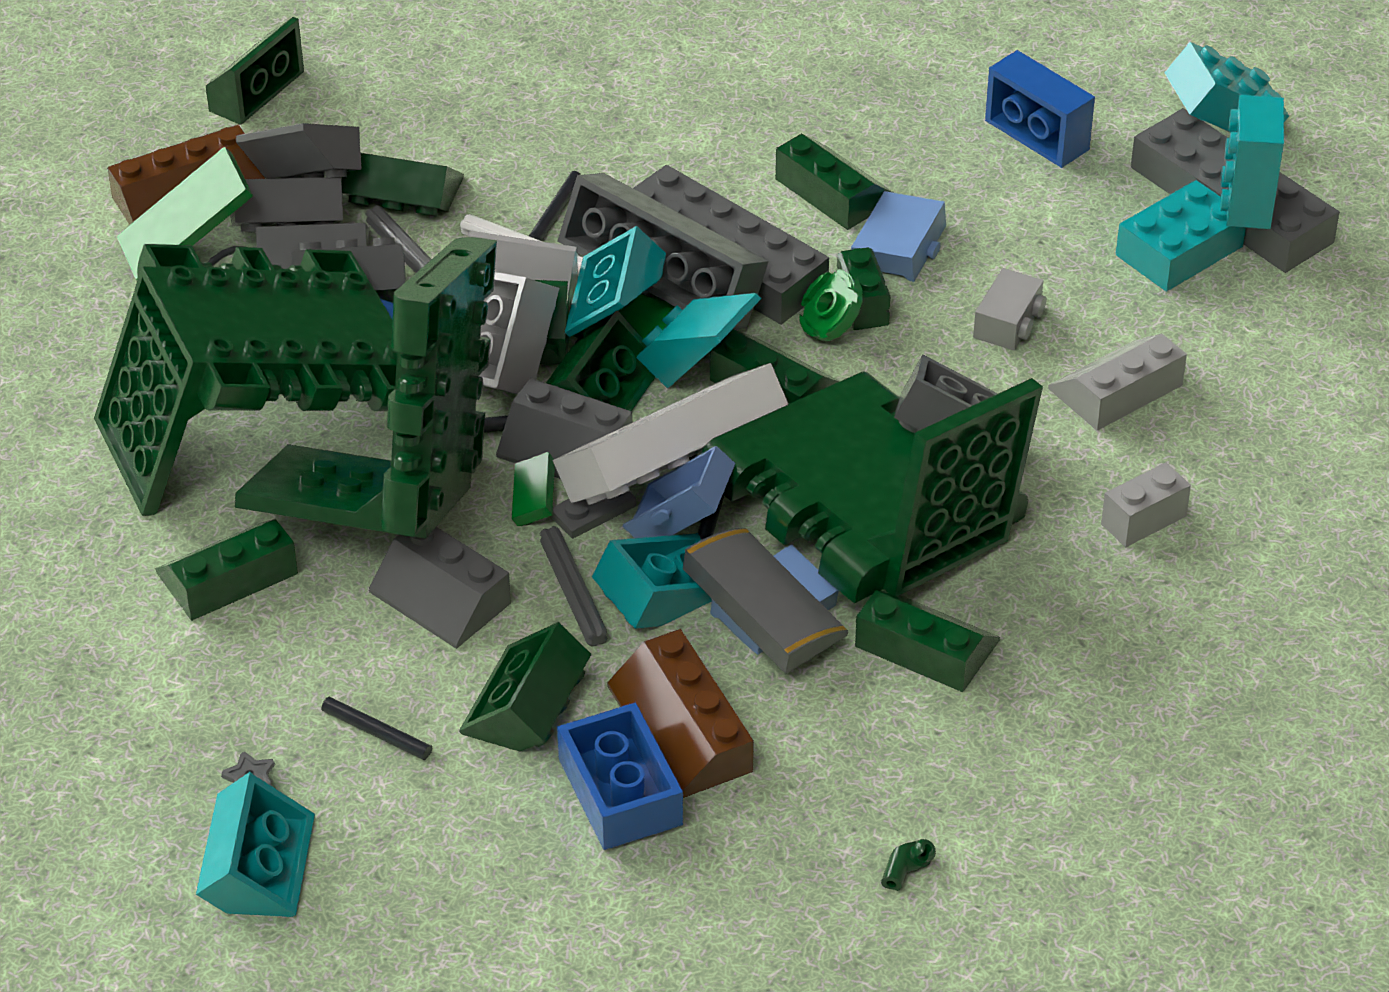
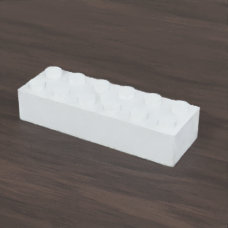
[553,363,788,505]

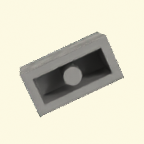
[973,268,1047,350]
[1101,462,1191,548]

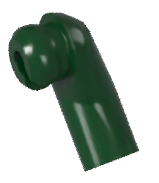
[881,839,936,891]

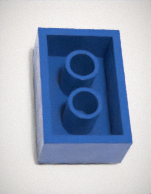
[985,50,1095,168]
[557,702,683,850]

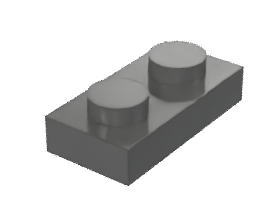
[550,491,636,539]

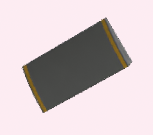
[683,528,848,674]

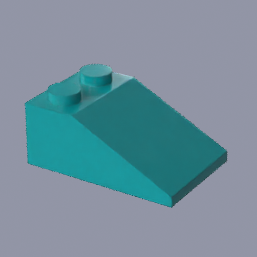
[565,226,666,337]
[636,293,761,388]
[592,533,712,629]

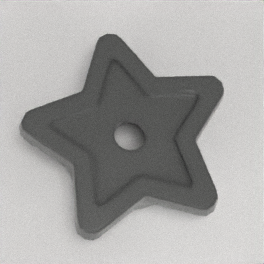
[221,752,275,786]

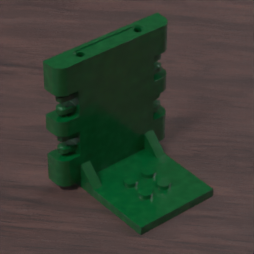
[235,237,497,539]
[94,244,397,516]
[701,371,1043,604]

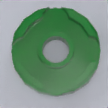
[799,269,862,341]

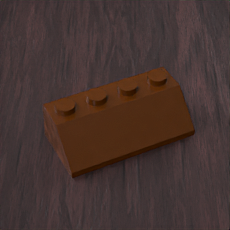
[107,124,265,225]
[607,629,754,798]

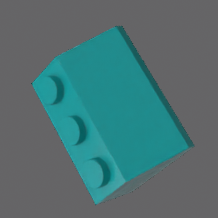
[196,772,315,917]

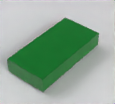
[511,452,555,526]

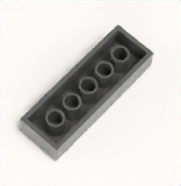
[1131,108,1340,273]
[633,164,829,325]
[557,173,769,330]

